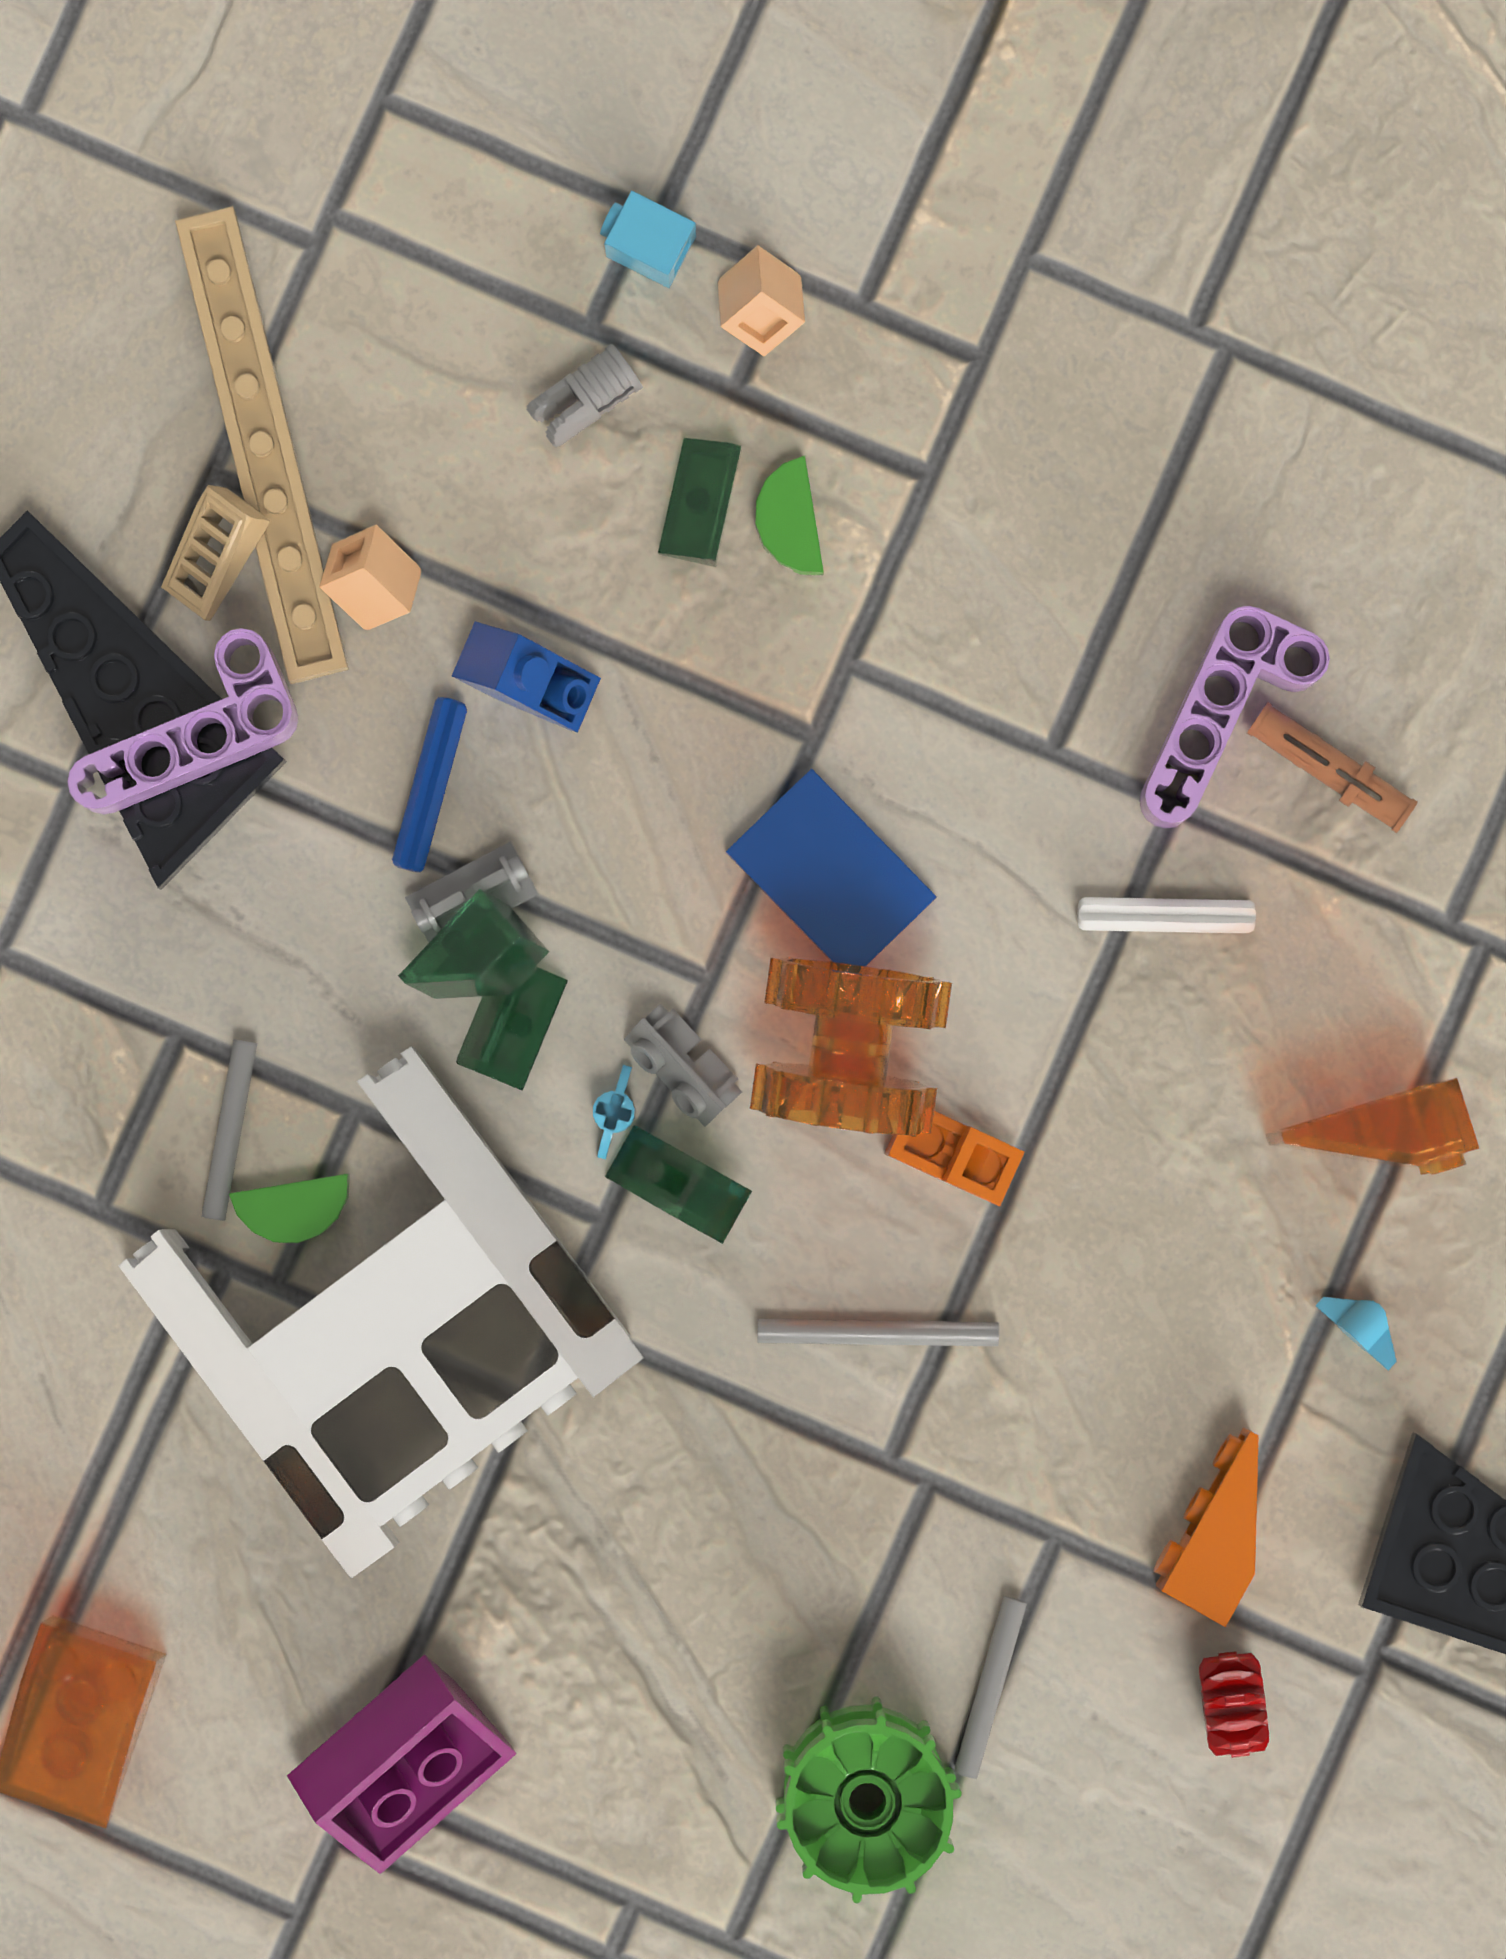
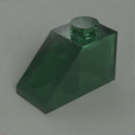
[398,889,550,999]
[605,1125,752,1244]

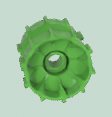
[775,1696,962,1904]

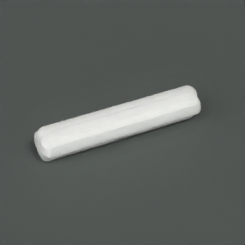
[1077,897,1256,933]

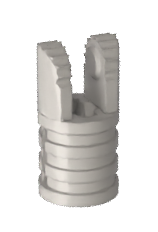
[526,344,643,447]

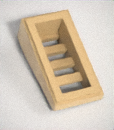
[161,485,271,621]

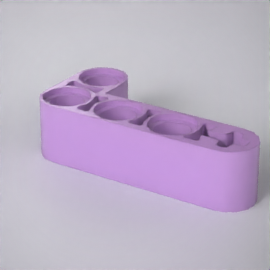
[1139,606,1330,828]
[68,628,298,815]

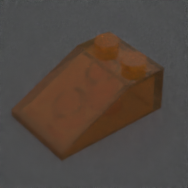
[1265,1078,1479,1175]
[0,1615,167,1829]

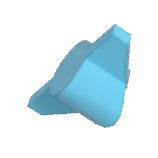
[593,1065,636,1160]
[1315,1297,1397,1371]

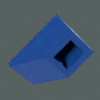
[452,621,601,733]

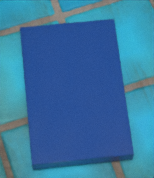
[726,768,937,981]

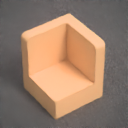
[718,245,805,356]
[319,525,421,630]

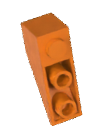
[1154,1428,1259,1627]

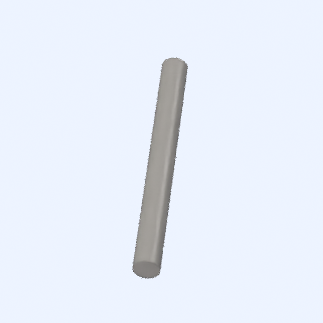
[758,1319,999,1346]

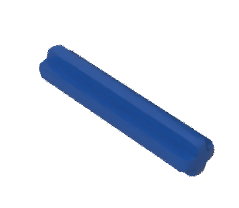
[392,697,467,872]

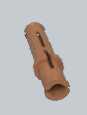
[1247,702,1418,833]

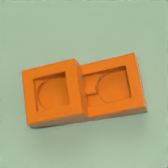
[884,1100,1025,1207]

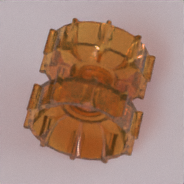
[750,957,952,1137]

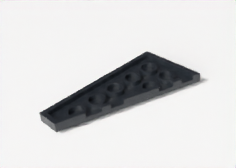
[0,510,287,890]
[1358,1432,1506,1654]

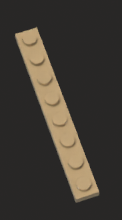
[175,206,349,684]

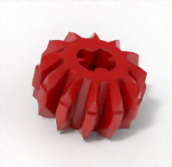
[1199,1651,1269,1758]

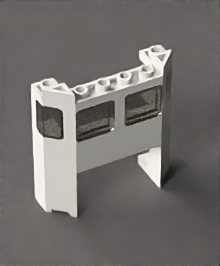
[119,1047,644,1578]

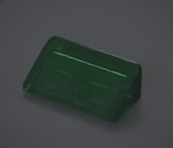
[658,438,742,567]
[456,954,568,1091]

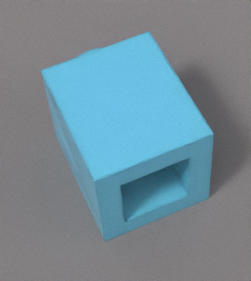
[600,190,696,289]

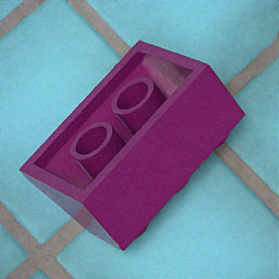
[287,1654,517,1874]

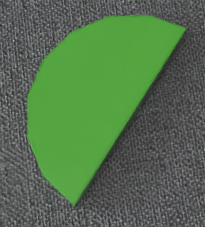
[755,456,824,576]
[229,1174,350,1243]

